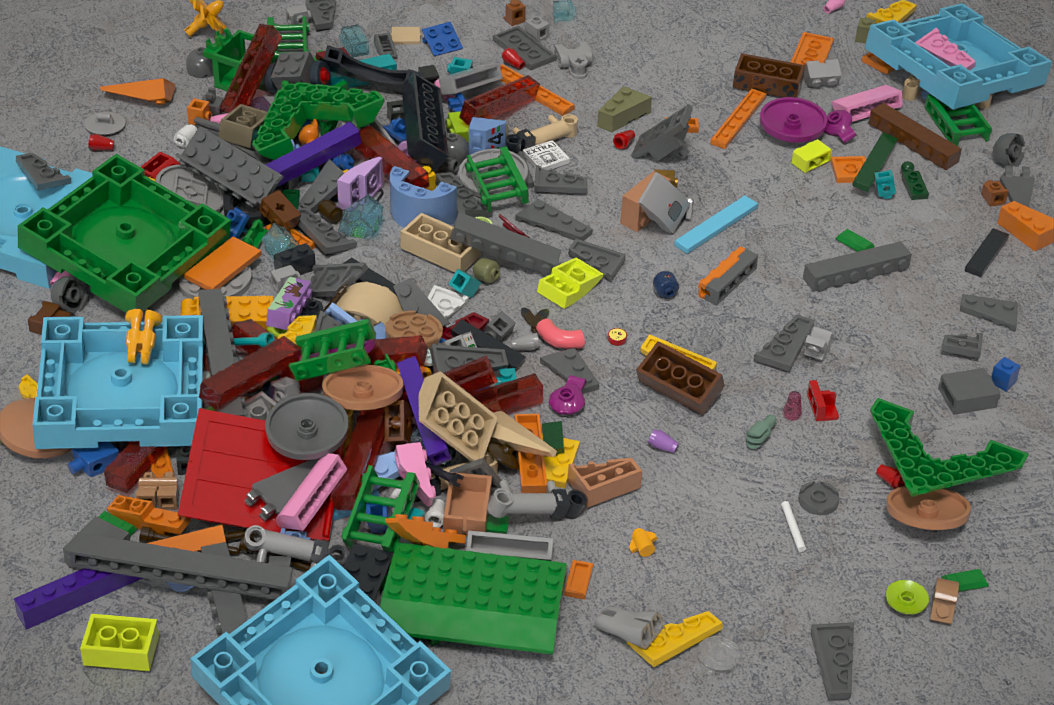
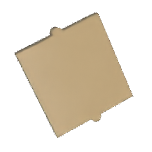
[391,27,421,44]

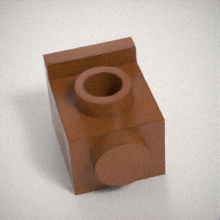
[504,0,526,26]
[981,180,1009,207]

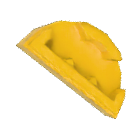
[19,374,38,399]

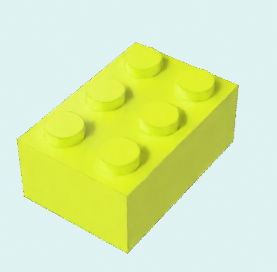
[80,614,159,671]

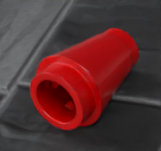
[501,48,525,70]
[613,130,635,149]
[88,134,115,150]
[876,464,905,489]

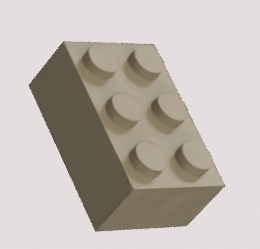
[218,104,267,148]

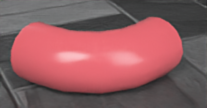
[536,319,585,349]

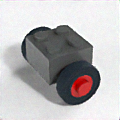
[264,51,331,93]

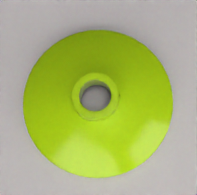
[886,580,929,614]

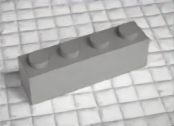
[438,62,503,95]
[466,531,554,561]

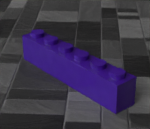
[14,568,143,630]

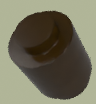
[318,200,343,224]

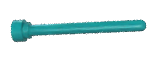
[204,332,275,348]

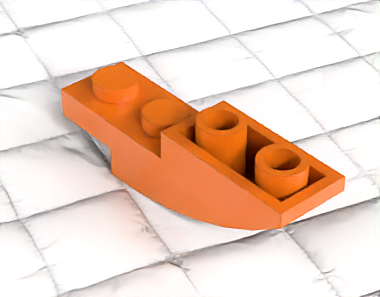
[107,495,191,535]
[386,514,466,548]

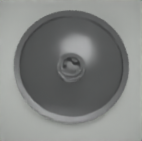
[265,393,349,460]

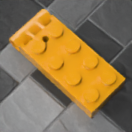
[180,296,273,333]

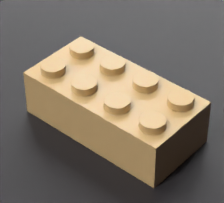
[400,213,481,272]

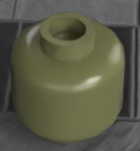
[473,258,500,284]

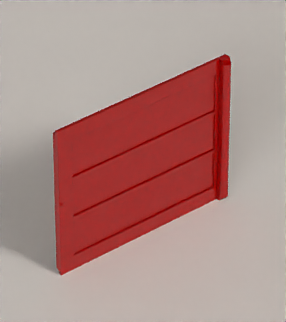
[177,408,344,542]

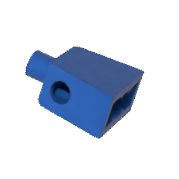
[67,442,121,477]

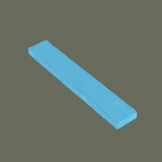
[674,196,758,254]

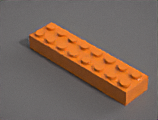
[514,413,547,493]

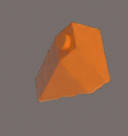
[100,78,176,105]

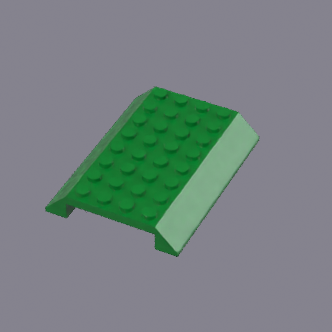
[380,543,567,654]

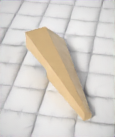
[489,411,557,457]

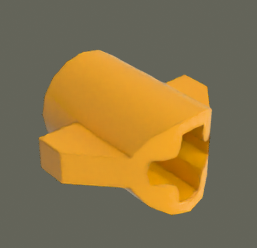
[629,528,658,557]

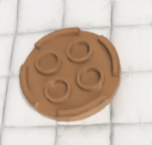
[385,311,443,350]

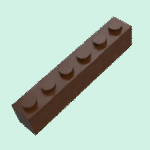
[868,103,962,170]

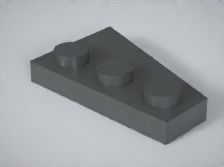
[16,153,71,190]
[960,294,1018,332]

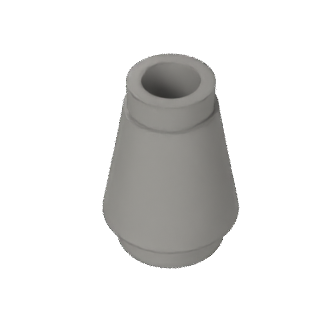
[511,332,540,351]

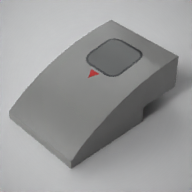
[638,172,690,234]

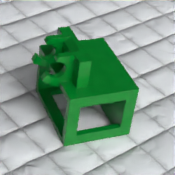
[203,28,268,97]

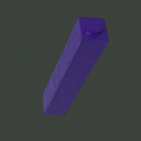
[266,122,361,188]
[397,356,452,466]

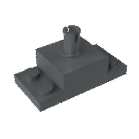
[631,104,693,161]

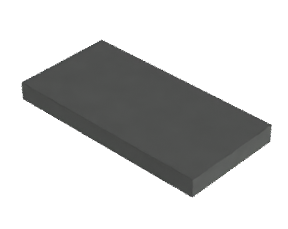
[493,26,556,71]

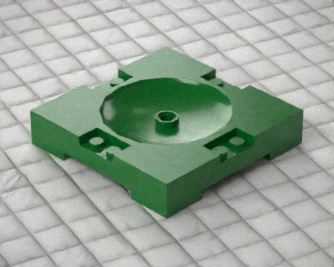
[18,154,231,313]

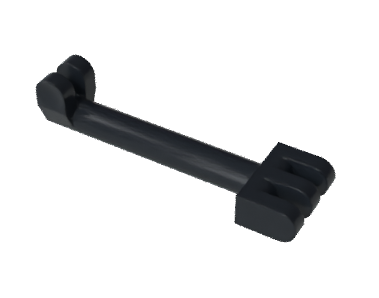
[425,455,464,488]

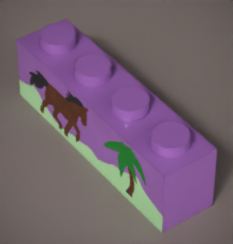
[266,277,313,330]

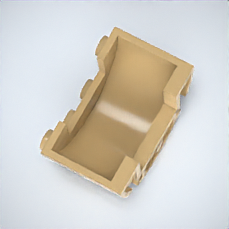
[336,282,403,350]

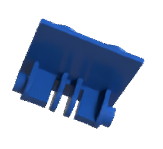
[422,22,463,56]

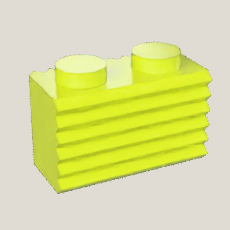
[792,139,832,173]

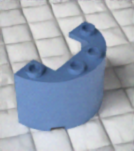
[390,166,457,228]

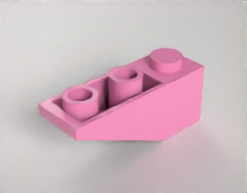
[394,442,436,507]

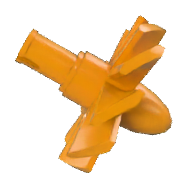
[184,0,226,37]

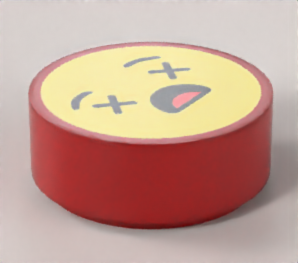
[608,328,627,346]

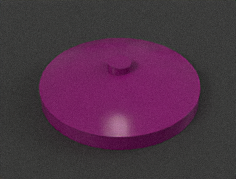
[760,97,827,142]

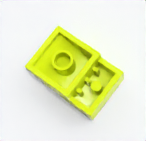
[537,258,603,309]

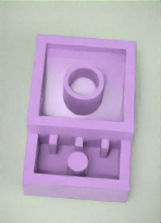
[337,157,383,212]

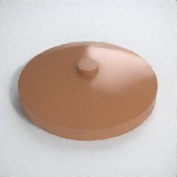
[322,365,403,410]
[0,398,72,458]
[886,486,971,530]

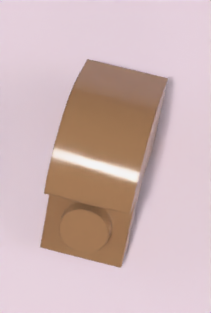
[930,578,959,624]

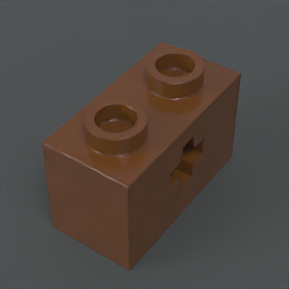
[259,190,301,234]
[385,400,412,445]

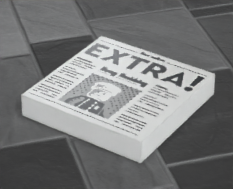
[523,140,570,170]

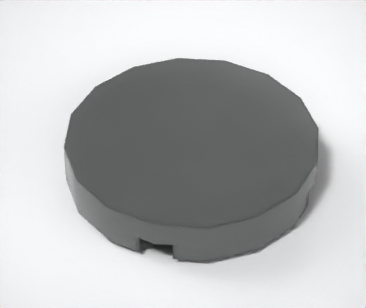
[798,481,839,515]

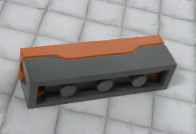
[698,246,758,306]

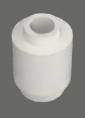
[174,124,197,148]

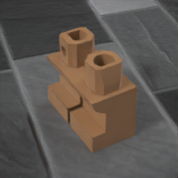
[136,472,178,510]

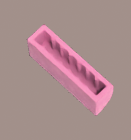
[832,85,903,122]
[276,454,347,531]

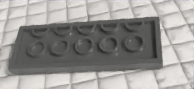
[175,126,283,208]

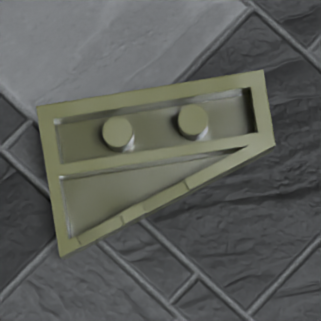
[597,86,652,132]

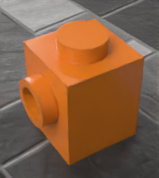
[187,98,212,126]

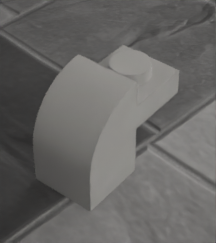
[804,326,833,361]

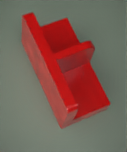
[807,380,839,421]

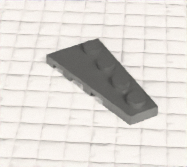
[515,199,593,241]
[753,315,814,371]
[811,622,854,700]

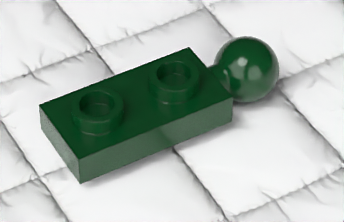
[901,161,929,200]

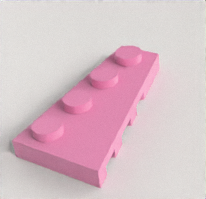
[915,28,976,70]

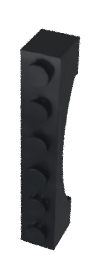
[323,45,424,92]

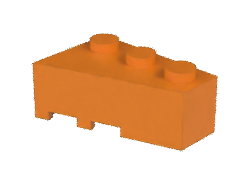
[997,201,1054,251]

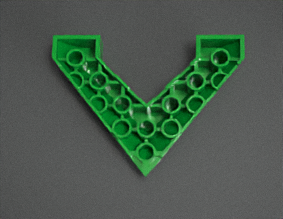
[252,80,385,160]
[870,398,1029,497]

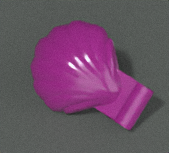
[825,110,857,144]
[549,375,587,415]

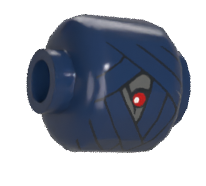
[653,271,679,298]

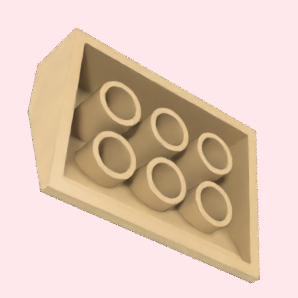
[419,371,498,462]

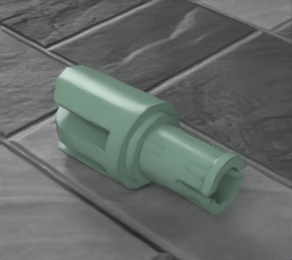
[746,414,777,449]

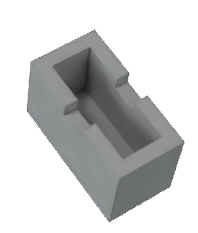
[804,59,842,87]

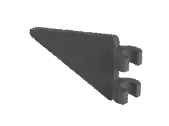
[1000,165,1035,207]
[244,459,318,521]

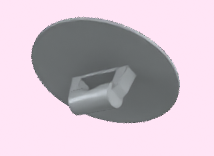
[84,112,126,135]

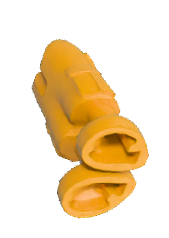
[125,309,163,365]

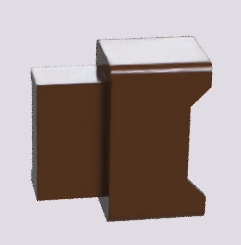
[28,300,71,335]

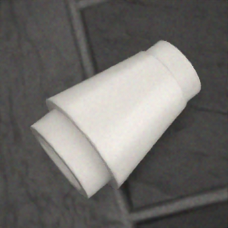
[425,499,445,528]

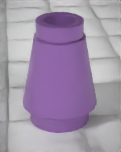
[648,429,679,454]

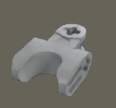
[554,41,593,79]

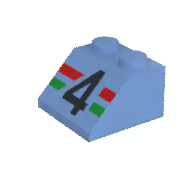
[469,117,506,155]

